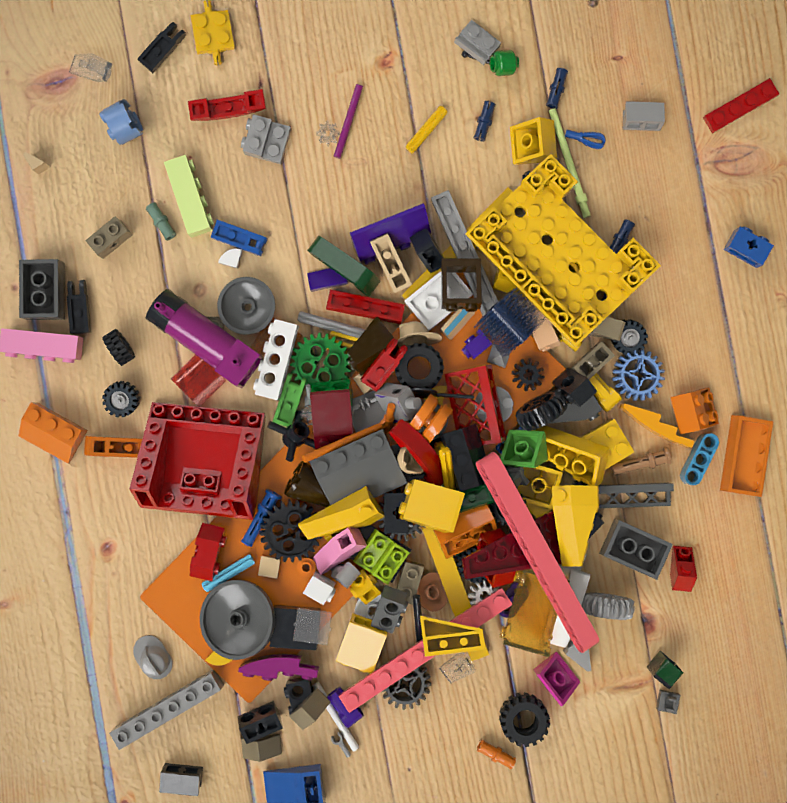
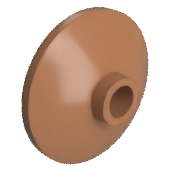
[417,573,448,612]

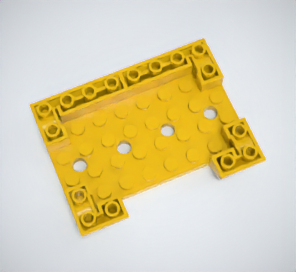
[465,154,661,347]

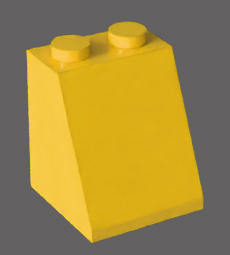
[398,479,465,533]

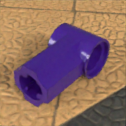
[327,687,364,728]

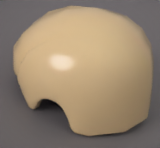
[397,447,424,474]

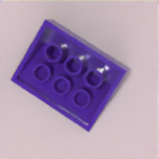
[350,203,431,265]

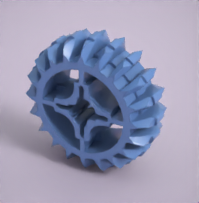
[612,349,665,401]

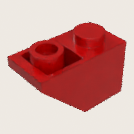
[670,545,697,592]

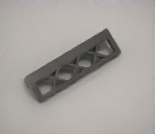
[599,483,674,508]

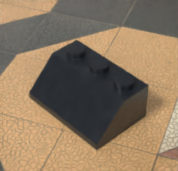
[439,424,486,492]

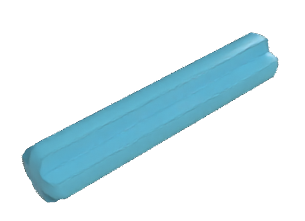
[202,554,255,592]

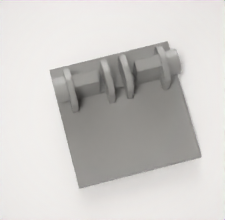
[351,388,385,432]

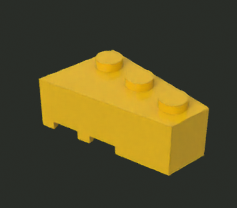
[420,616,485,657]

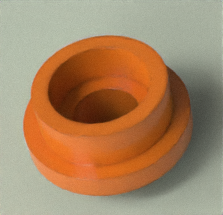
[297,557,316,577]

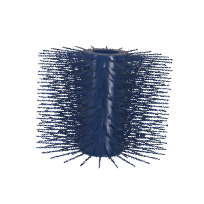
[474,287,545,358]

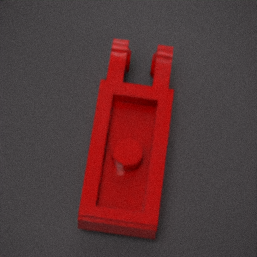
[360,338,408,392]

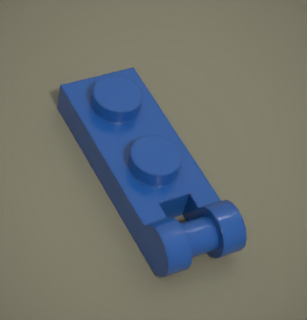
[211,220,268,257]

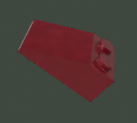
[310,389,353,450]

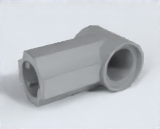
[331,562,361,589]

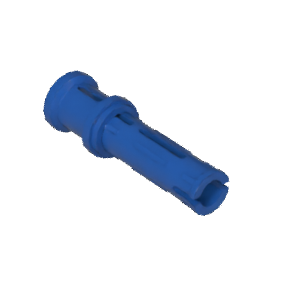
[241,489,282,547]

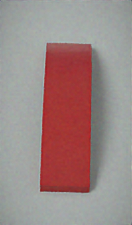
[188,89,266,121]
[389,419,444,486]

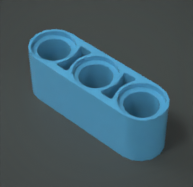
[680,433,719,485]

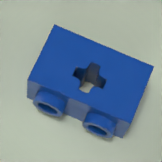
[723,226,774,268]

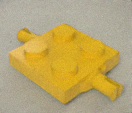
[190,0,235,65]

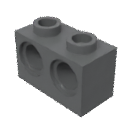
[371,585,408,634]

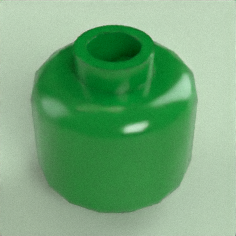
[489,50,519,77]

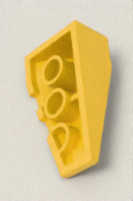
[552,485,599,567]
[298,486,384,539]

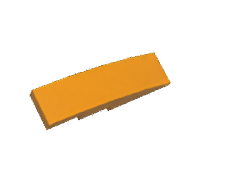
[619,403,694,448]

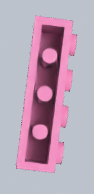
[0,328,83,363]

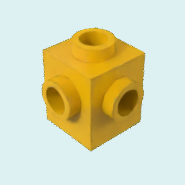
[350,569,381,605]

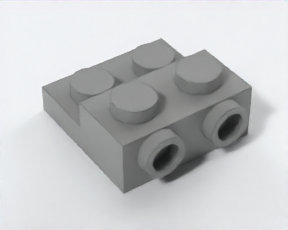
[241,114,291,165]

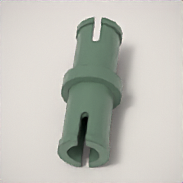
[146,202,176,241]

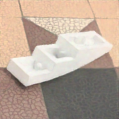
[548,569,590,648]

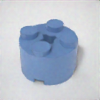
[99,99,143,145]

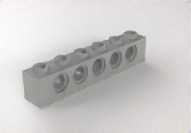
[109,670,224,750]

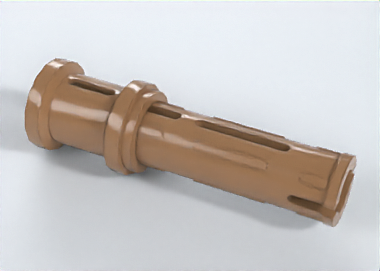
[611,448,671,476]

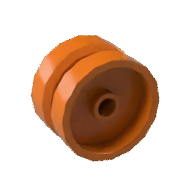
[409,393,453,444]

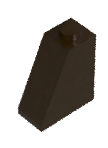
[347,317,399,376]

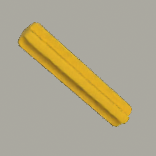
[406,106,447,154]
[439,447,456,490]

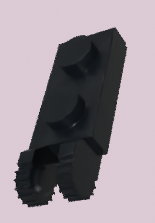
[137,22,186,74]
[67,280,91,334]

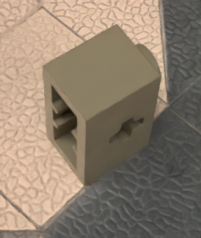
[85,216,132,259]
[571,341,615,379]
[397,560,424,605]

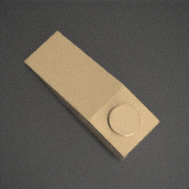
[370,233,412,293]

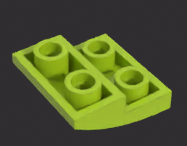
[353,529,410,585]

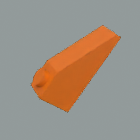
[84,436,142,458]

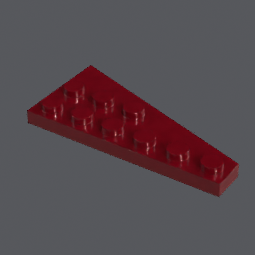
[462,510,562,579]

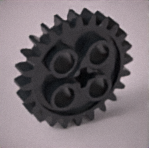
[259,499,322,563]

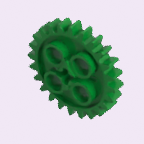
[290,332,352,391]

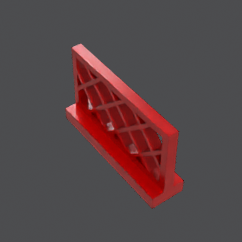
[445,364,506,445]

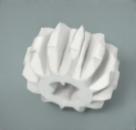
[468,579,499,605]

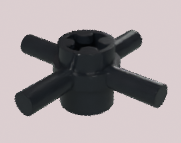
[267,410,315,462]

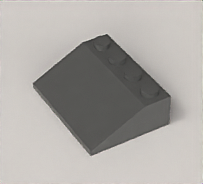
[309,429,408,505]

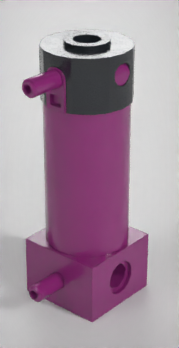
[145,289,264,389]

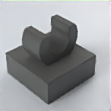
[656,690,680,714]

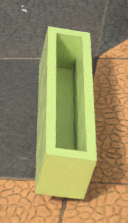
[164,155,214,238]

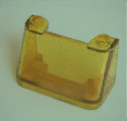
[500,569,570,657]

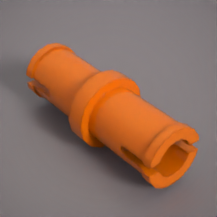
[477,740,516,769]

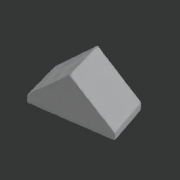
[563,640,591,671]

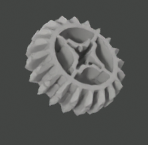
[581,592,635,620]

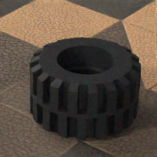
[395,343,444,389]
[499,692,550,747]

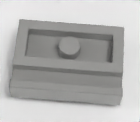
[454,20,501,65]

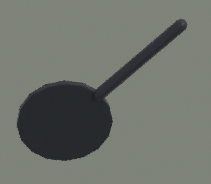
[411,388,474,399]

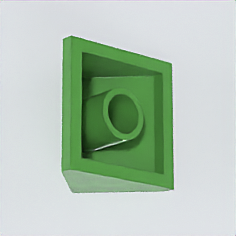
[500,430,548,468]

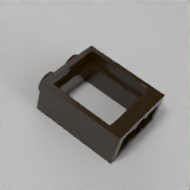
[441,258,482,312]

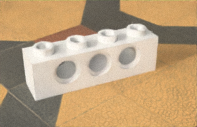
[253,319,299,400]

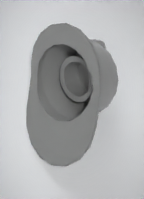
[133,635,172,679]

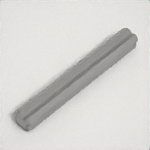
[298,311,365,338]

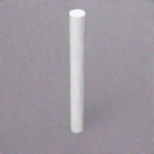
[312,681,359,752]

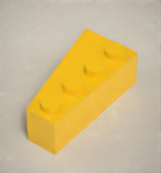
[531,426,609,486]

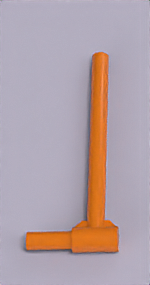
[302,403,395,463]

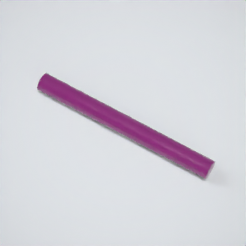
[334,84,363,159]

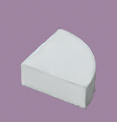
[218,249,243,268]

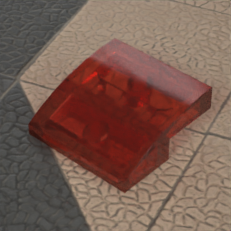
[171,355,226,407]

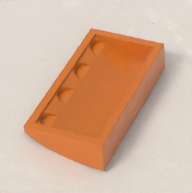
[720,415,773,497]

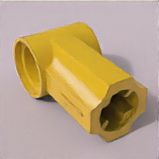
[589,373,622,412]

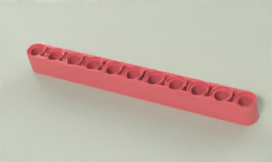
[476,452,599,653]

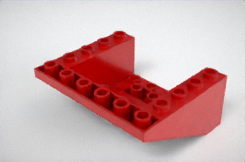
[129,402,266,520]

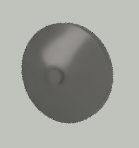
[200,580,275,660]

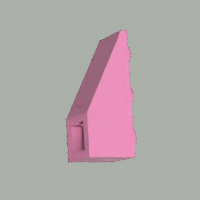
[313,527,367,575]

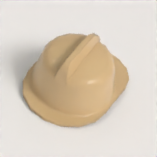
[398,321,442,347]

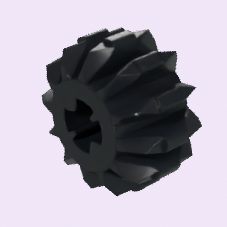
[511,358,544,391]

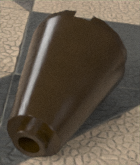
[284,461,331,507]

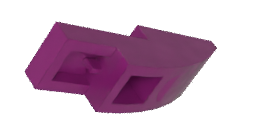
[238,654,319,681]

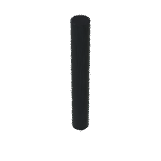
[413,594,423,643]

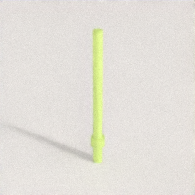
[549,108,591,218]

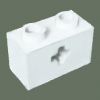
[303,571,336,605]

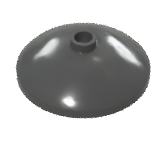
[217,277,276,335]

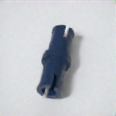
[546,68,568,109]
[473,101,496,142]
[610,219,635,254]

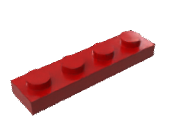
[703,78,779,134]
[326,289,405,325]

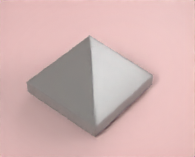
[487,344,511,368]

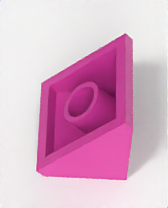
[533,652,580,706]

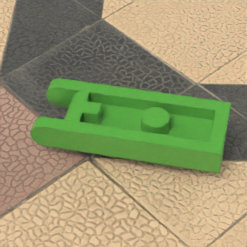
[273,373,307,427]

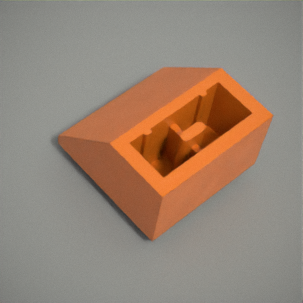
[670,387,719,434]

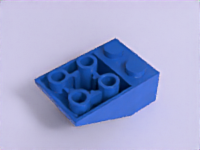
[263,764,326,803]

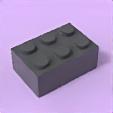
[19,259,65,320]
[599,519,673,580]

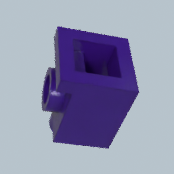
[461,329,492,360]

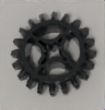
[515,391,567,431]

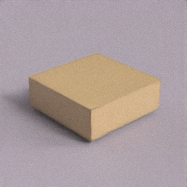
[258,555,281,578]

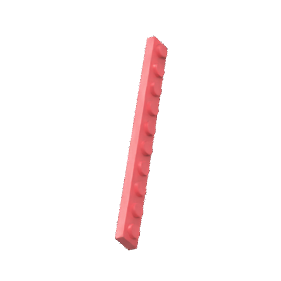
[338,587,513,713]

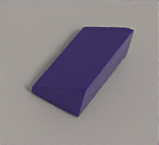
[307,268,348,292]

